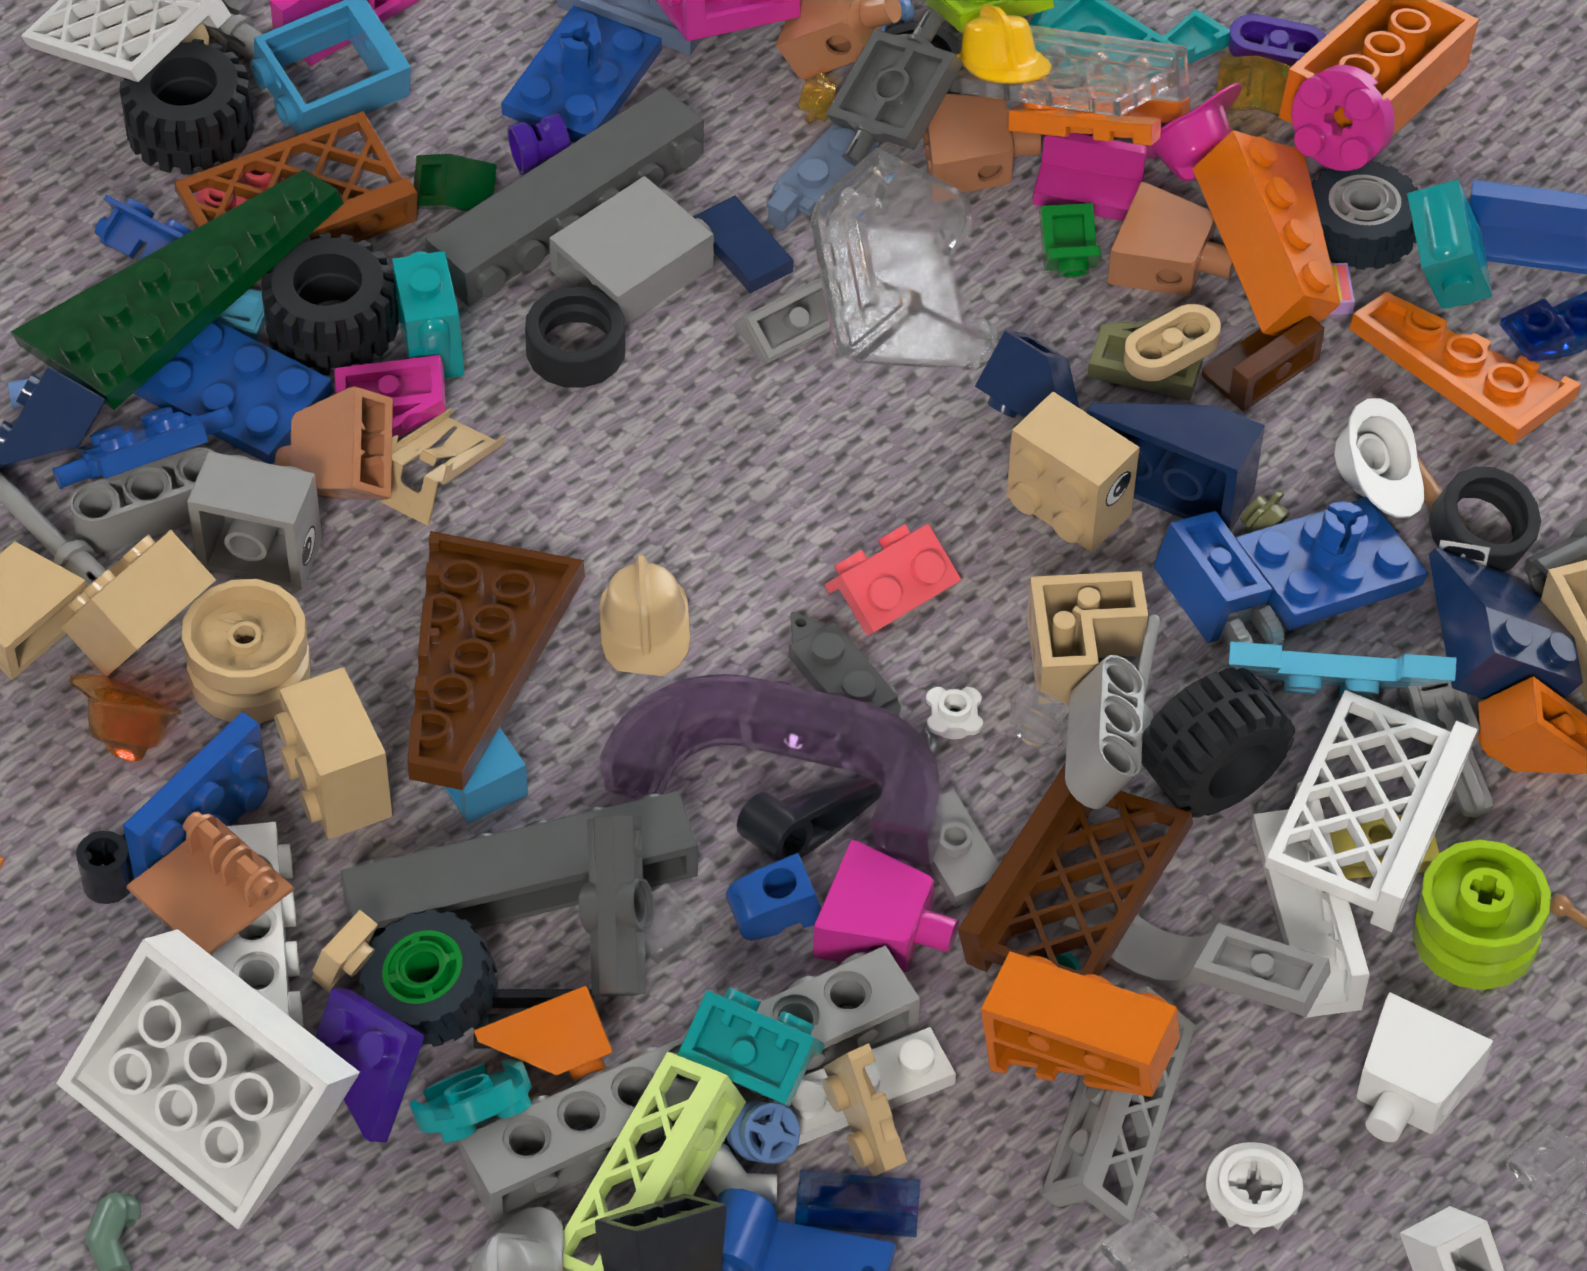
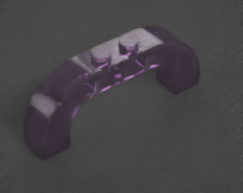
[599,674,943,866]

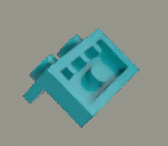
[677,987,825,1107]

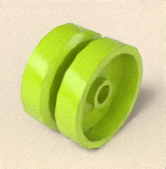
[1412,839,1551,990]

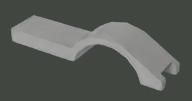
[1063,882,1331,1017]

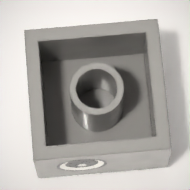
[187,451,323,590]

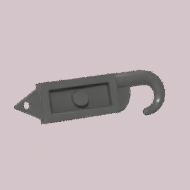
[788,612,939,773]

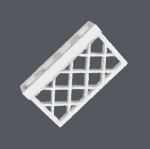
[21,0,231,82]
[1264,690,1478,932]

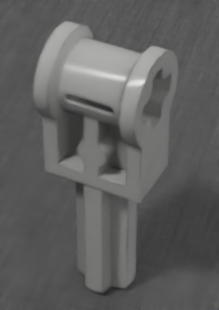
[1397,682,1494,819]

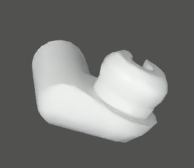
[703,1143,777,1204]

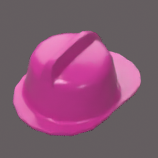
[1143,83,1242,181]

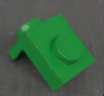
[1039,203,1101,278]

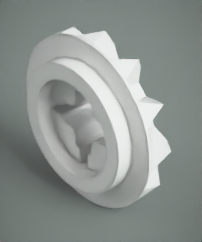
[1205,1142,1303,1234]

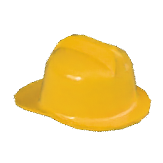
[957,4,1052,84]

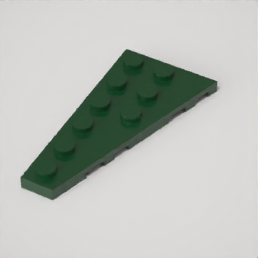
[10,169,344,410]

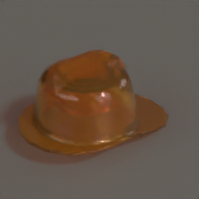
[69,673,181,762]

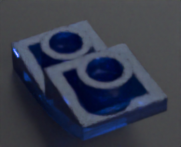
[1500,291,1587,361]

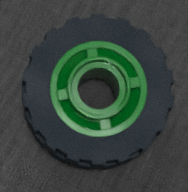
[360,910,498,1047]

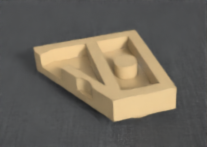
[822,1043,907,1177]

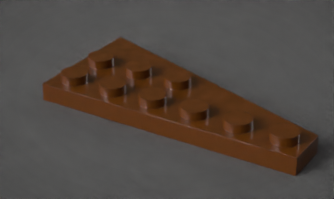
[407,531,585,790]

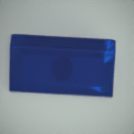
[795,1170,921,1237]

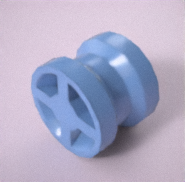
[727,1101,800,1164]

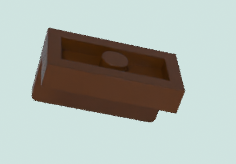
[1201,316,1325,412]

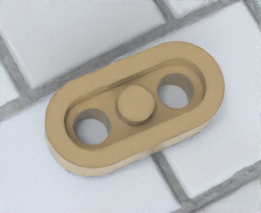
[1123,304,1221,381]

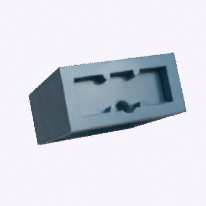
[250,0,411,135]

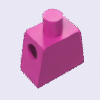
[813,839,959,972]

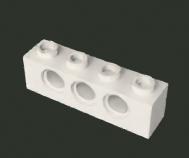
[213,822,303,1026]

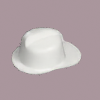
[1334,398,1424,518]

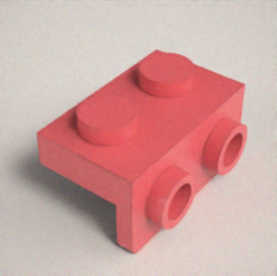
[824,523,961,635]

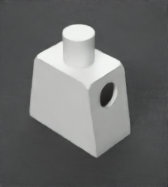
[1357,992,1493,1142]

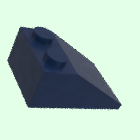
[1087,402,1265,531]
[1429,548,1583,699]

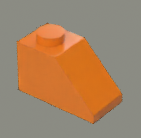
[1478,677,1587,774]
[474,986,614,1082]

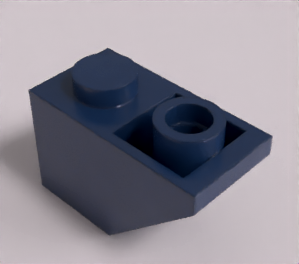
[975,330,1080,418]
[0,367,105,471]

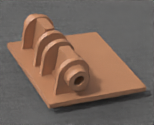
[126,811,294,955]

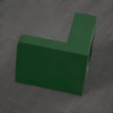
[413,153,497,212]

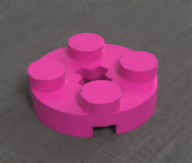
[1292,65,1394,171]

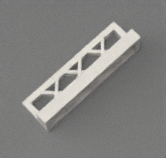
[1252,782,1370,1018]

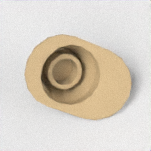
[600,555,690,676]

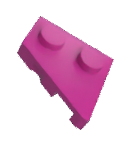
[335,355,446,438]

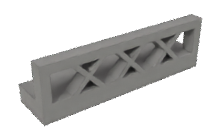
[1041,986,1196,1225]

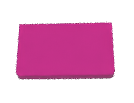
[1032,133,1147,221]

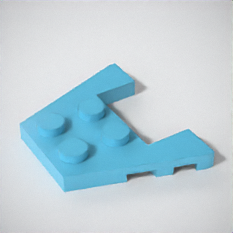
[1228,641,1456,699]

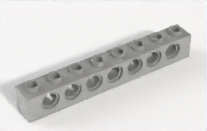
[459,945,920,1223]

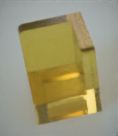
[1216,56,1292,116]

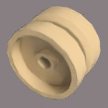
[182,579,311,724]

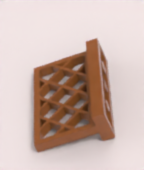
[174,111,417,282]

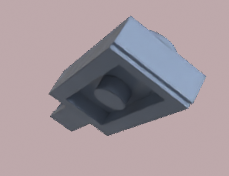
[766,124,879,231]

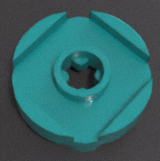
[410,1059,532,1143]

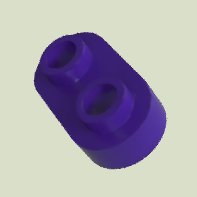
[1228,14,1327,72]

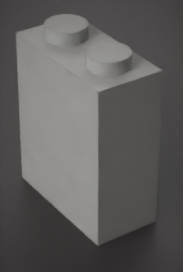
[549,176,714,326]

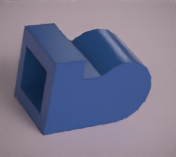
[726,853,821,941]

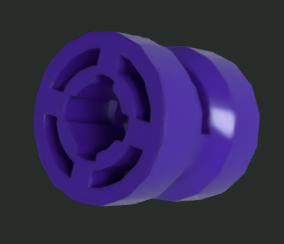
[507,113,571,175]

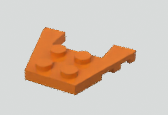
[1008,89,1190,145]

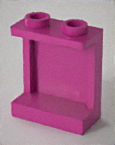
[655,0,800,41]

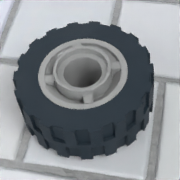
[1312,161,1419,270]

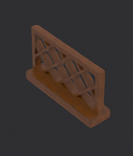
[958,762,1193,976]

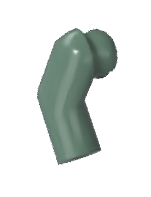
[85,1192,141,1271]

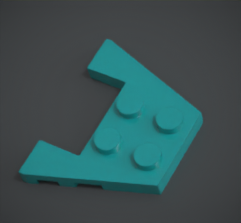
[1029,0,1230,94]

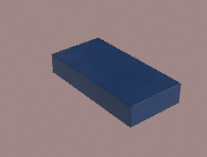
[693,196,794,294]

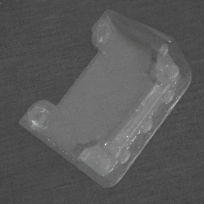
[811,148,999,371]

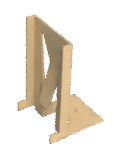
[381,408,506,526]

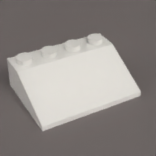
[56,929,360,1229]

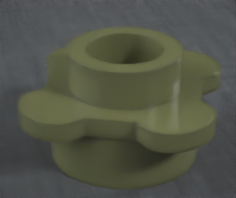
[1238,490,1290,537]

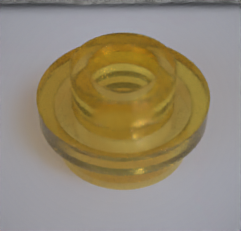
[797,73,837,124]

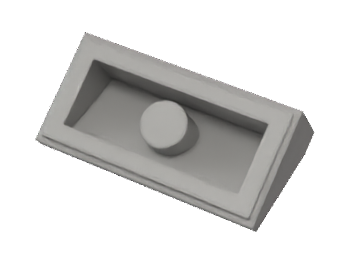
[733,273,854,364]

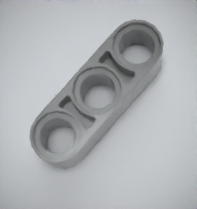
[70,447,217,553]
[1065,655,1144,809]

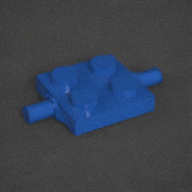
[52,405,234,489]

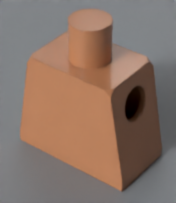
[776,0,901,80]
[923,94,1041,198]
[1107,181,1234,296]
[275,386,393,500]

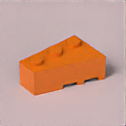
[981,951,1180,1097]

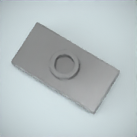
[902,790,999,907]

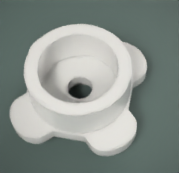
[926,687,983,739]

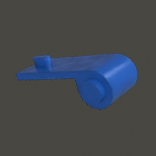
[716,1188,897,1271]

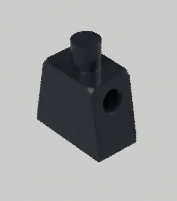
[595,1194,726,1271]

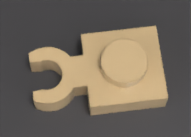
[312,910,378,994]

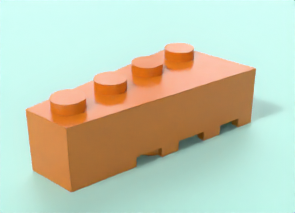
[1192,130,1341,337]

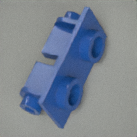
[95,195,191,261]

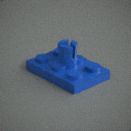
[501,6,662,142]
[1235,497,1428,630]

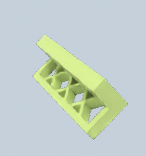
[562,1051,746,1271]

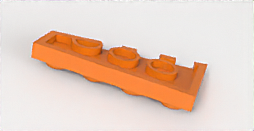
[1349,292,1581,445]

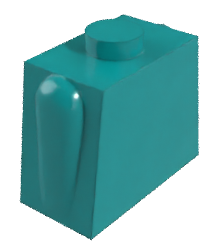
[1407,179,1493,309]
[392,251,465,378]

